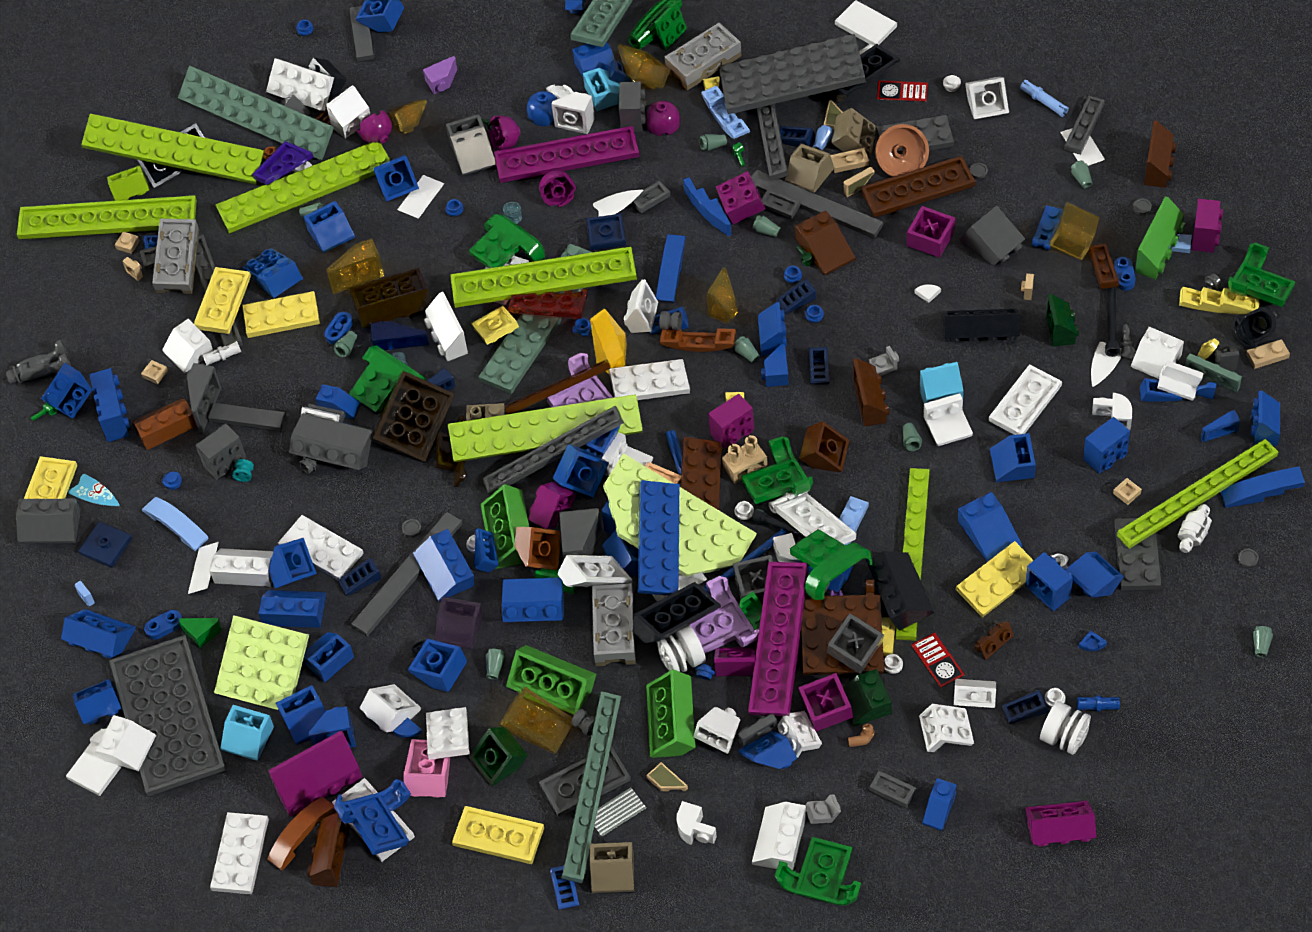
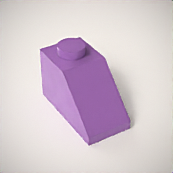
[423,56,457,94]

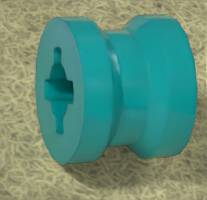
[232,459,254,482]

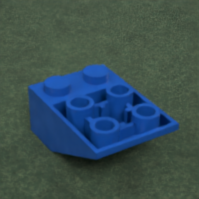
[242,248,303,298]

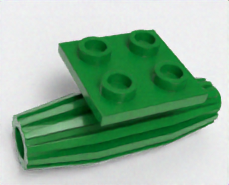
[627,0,687,50]

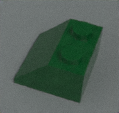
[1046,294,1079,347]
[843,669,892,727]
[469,727,528,786]

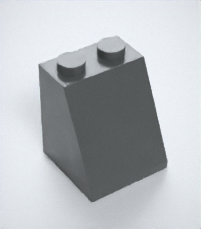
[959,206,1025,266]
[560,508,602,559]

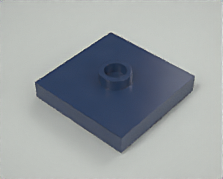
[586,213,626,250]
[78,522,132,568]

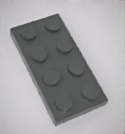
[877,115,954,154]
[1114,518,1161,590]
[539,745,631,818]

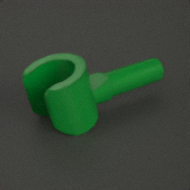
[732,142,745,167]
[31,402,58,421]

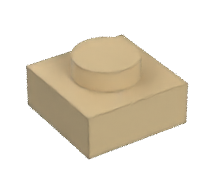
[115,232,140,254]
[122,257,143,281]
[1021,273,1034,300]
[141,360,168,384]
[1113,478,1142,505]

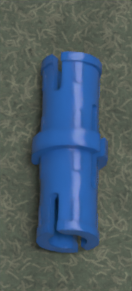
[1077,695,1120,712]

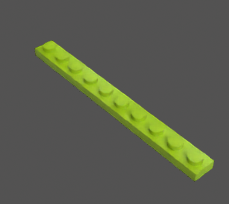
[1117,439,1278,549]
[896,468,929,641]

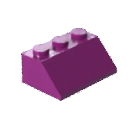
[1025,800,1096,846]

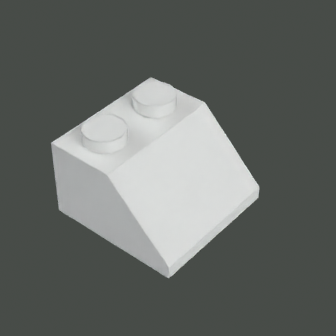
[965,77,1009,119]
[326,85,370,139]
[552,92,595,134]
[624,280,658,333]
[163,319,213,374]
[1131,327,1184,379]
[360,684,421,732]
[96,715,156,771]

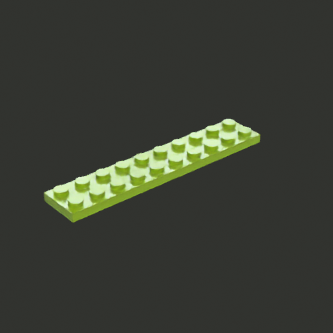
[81,114,264,184]
[216,141,390,233]
[17,196,197,239]
[450,247,637,308]
[448,394,643,462]

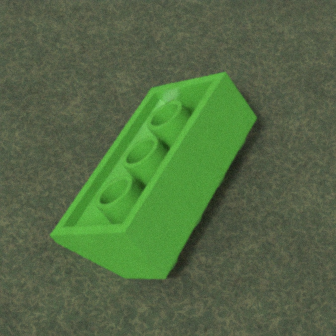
[1135,196,1186,280]
[481,484,529,569]
[506,645,597,715]
[646,669,695,758]

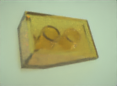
[617,44,671,89]
[1049,202,1100,260]
[326,238,384,294]
[499,687,572,754]

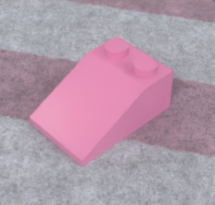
[403,739,450,797]

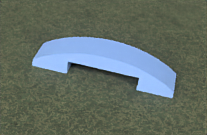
[701,85,750,139]
[142,497,209,551]

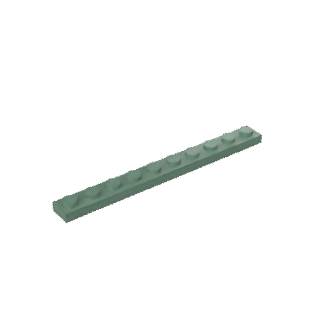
[562,691,621,883]

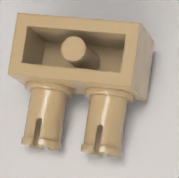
[722,435,768,484]

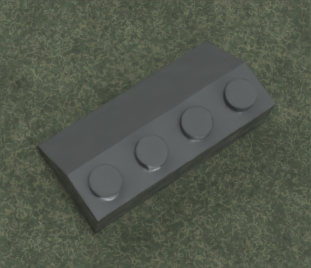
[289,413,373,470]

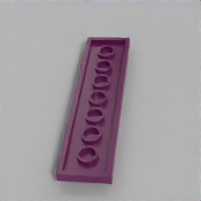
[494,126,639,183]
[748,562,809,716]

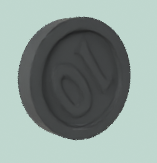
[970,163,988,179]
[1133,198,1152,215]
[402,519,421,537]
[1238,549,1259,568]

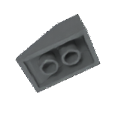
[186,363,221,433]

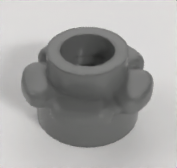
[1205,273,1222,291]
[299,457,317,474]

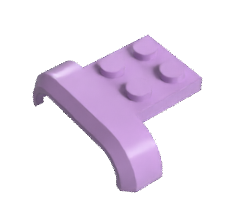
[547,353,613,407]
[690,576,759,654]

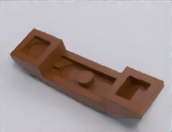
[660,327,736,352]
[267,797,335,871]

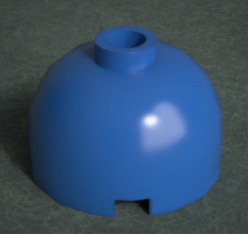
[527,91,558,126]

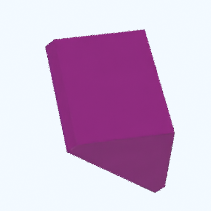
[714,647,756,677]

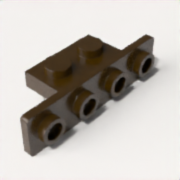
[436,415,466,487]

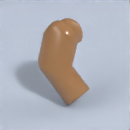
[848,723,875,747]

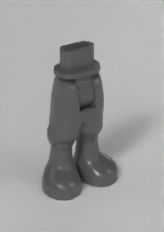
[6,339,72,384]

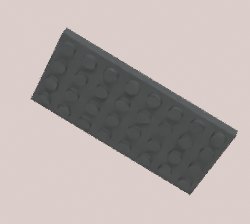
[719,34,866,114]
[109,635,226,796]

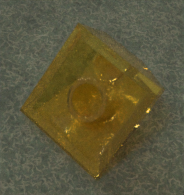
[388,99,427,134]
[707,267,738,323]

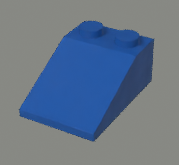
[958,492,1022,562]

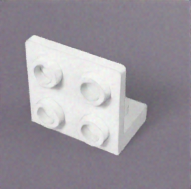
[924,393,973,446]
[602,432,653,476]
[919,704,974,752]

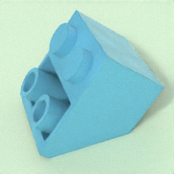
[583,68,620,111]
[920,362,963,404]
[220,705,274,761]

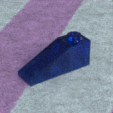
[371,321,429,351]

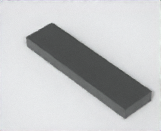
[349,6,374,62]
[1064,96,1105,155]
[208,403,286,431]

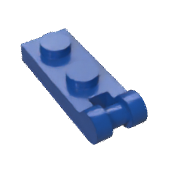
[1032,205,1064,250]

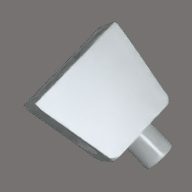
[693,707,740,754]

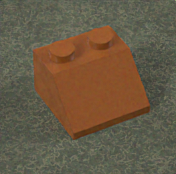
[515,527,561,570]

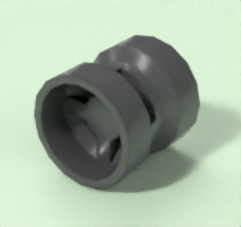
[659,311,682,330]
[571,709,595,736]

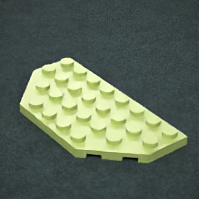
[603,453,757,577]

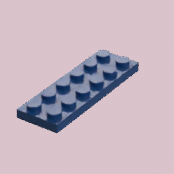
[638,480,680,596]

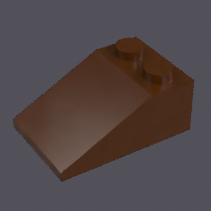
[795,210,856,276]

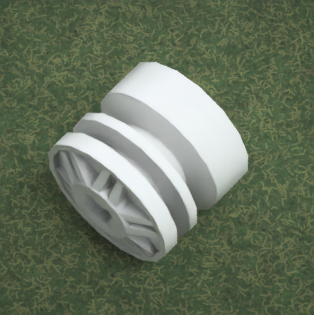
[656,625,706,672]
[1040,701,1091,755]

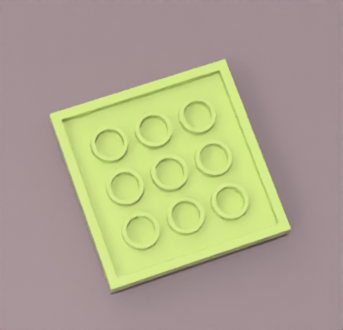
[214,615,309,710]

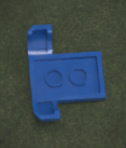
[334,779,411,855]

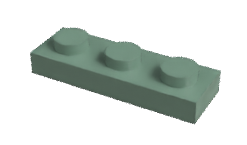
[1185,353,1242,393]

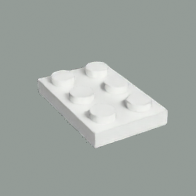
[426,707,469,760]

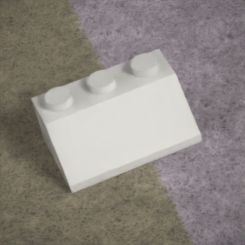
[424,292,468,362]
[210,548,273,587]
[558,555,632,587]
[752,802,806,870]

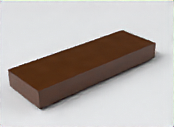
[1088,244,1119,289]

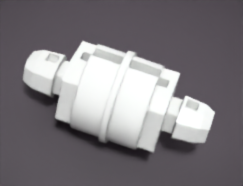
[1178,504,1212,553]

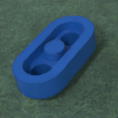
[1114,257,1136,291]
[324,312,353,344]
[144,610,182,640]

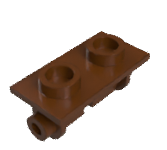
[974,621,1014,660]

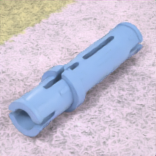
[1020,80,1069,117]

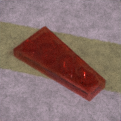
[508,289,588,319]

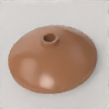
[875,124,929,177]

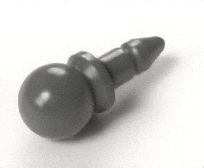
[1121,324,1136,360]

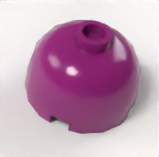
[645,101,680,136]
[356,111,392,144]
[489,115,521,151]
[539,170,576,207]

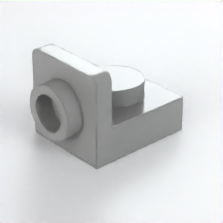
[869,346,899,376]
[805,794,841,824]

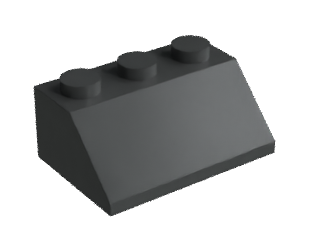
[16,498,81,544]

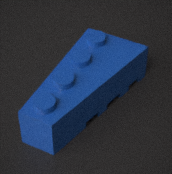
[89,368,131,442]

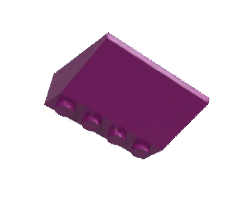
[268,730,362,817]

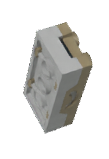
[665,23,742,91]
[152,219,199,294]
[592,583,636,667]

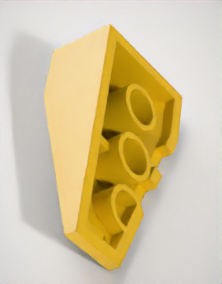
[590,309,627,374]

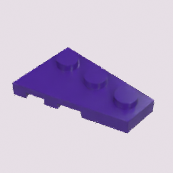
[252,141,314,185]

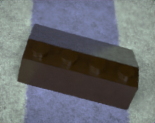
[349,268,432,328]
[371,370,454,462]

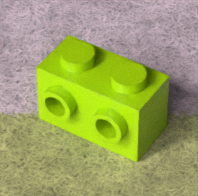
[107,165,149,201]

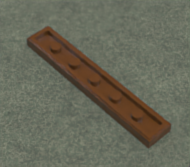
[505,359,611,414]

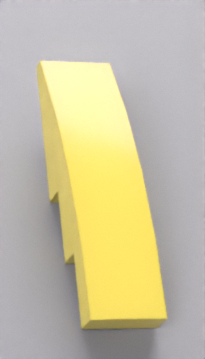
[1179,287,1259,314]

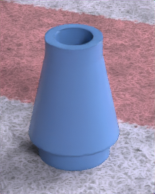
[812,125,834,151]

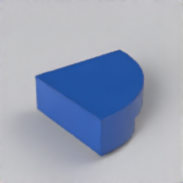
[1195,382,1217,399]
[1078,631,1107,651]
[393,718,422,738]

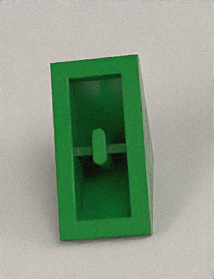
[179,618,222,648]

